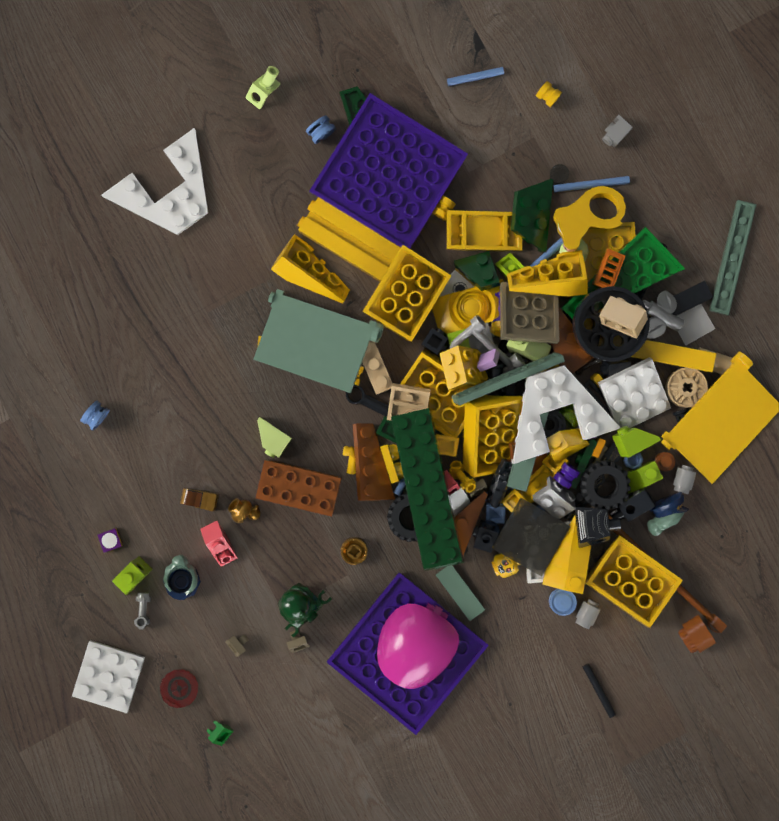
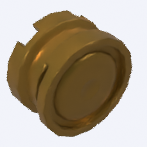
[341,537,368,565]

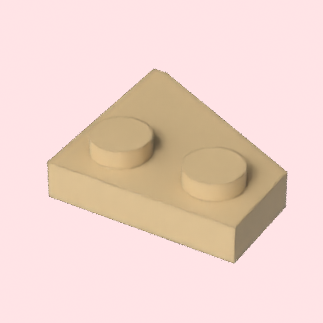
[387,383,431,420]

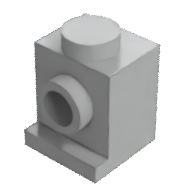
[602,115,633,148]

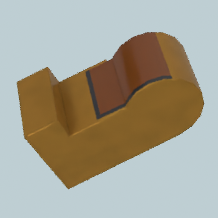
[180,488,219,511]

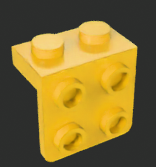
[440,345,488,391]

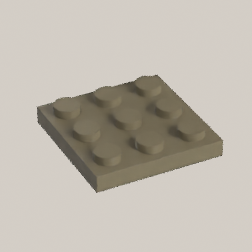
[500,282,559,344]

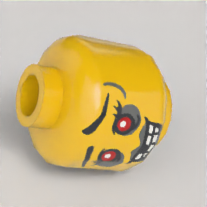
[491,550,521,578]

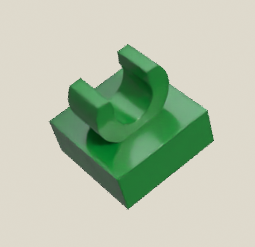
[207,721,234,746]

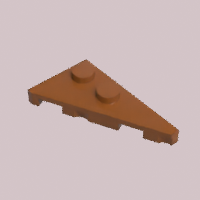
[454,490,488,555]

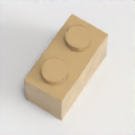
[599,296,648,339]

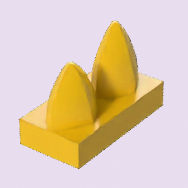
[380,444,404,483]

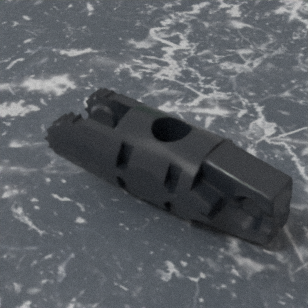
[487,458,513,508]

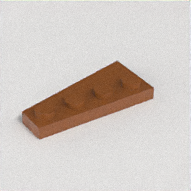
[353,423,395,501]

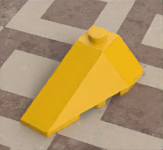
[507,250,588,297]
[542,515,591,594]

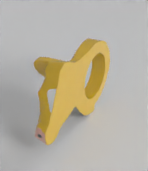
[553,186,626,252]

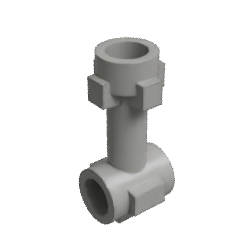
[134,592,151,629]

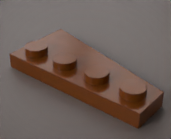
[550,308,593,374]

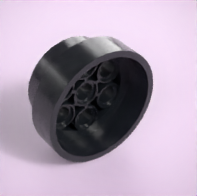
[572,286,650,362]

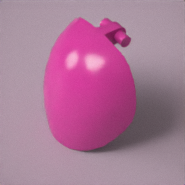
[377,603,459,689]

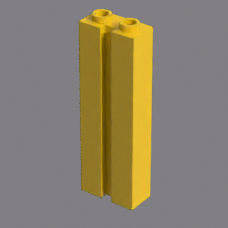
[297,197,400,282]

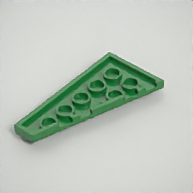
[561,227,685,320]

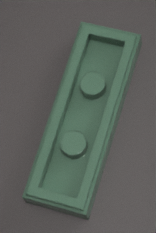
[435,565,485,621]

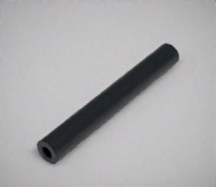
[582,663,616,718]

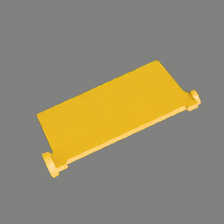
[661,351,779,484]

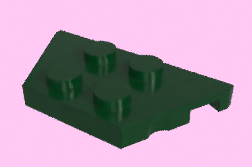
[511,179,553,253]

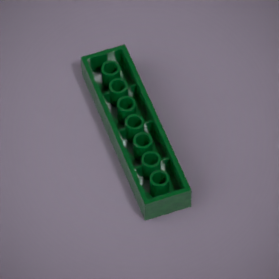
[391,408,464,571]

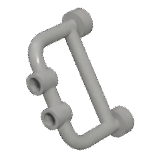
[450,315,525,380]

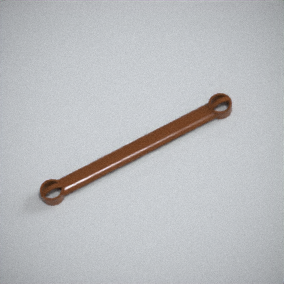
[608,515,727,633]

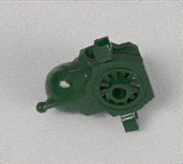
[278,583,332,638]

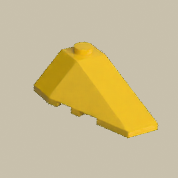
[271,234,350,304]

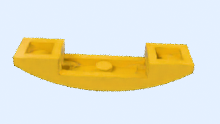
[501,454,569,515]

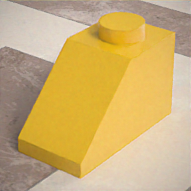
[546,428,589,464]

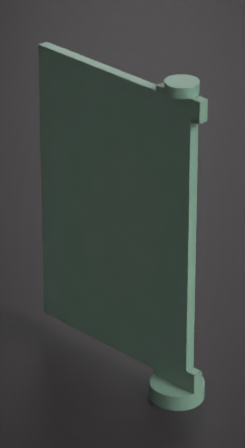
[253,289,384,393]

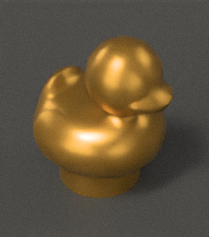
[228,498,260,523]

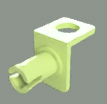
[246,66,280,109]

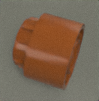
[678,615,716,653]

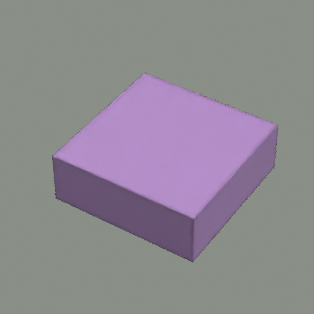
[477,349,500,372]

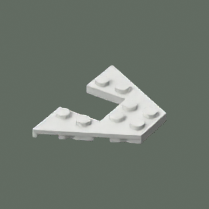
[102,128,209,235]
[511,366,620,464]

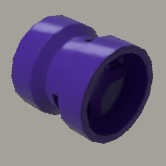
[553,462,580,489]

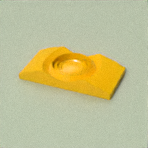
[447,210,522,252]
[432,279,504,334]

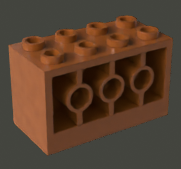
[255,460,342,517]

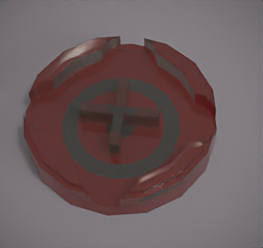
[160,669,199,708]

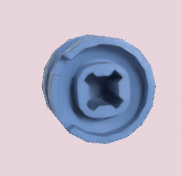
[306,115,336,144]
[80,400,110,431]
[548,589,577,616]

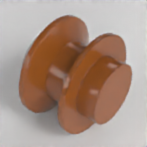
[655,452,675,471]

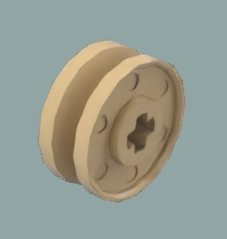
[665,368,708,408]

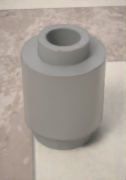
[673,465,696,494]
[575,599,601,629]

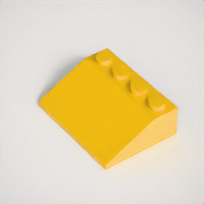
[363,245,451,342]
[401,348,475,437]
[463,395,523,478]
[585,535,683,628]

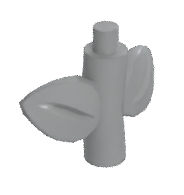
[642,291,684,339]

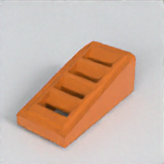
[592,248,625,288]

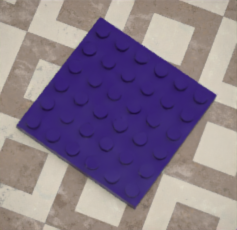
[309,93,468,249]
[327,572,489,735]

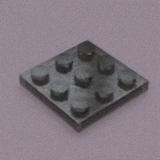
[492,498,570,576]

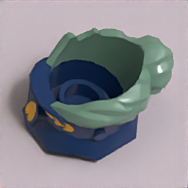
[647,492,689,536]
[163,555,201,600]

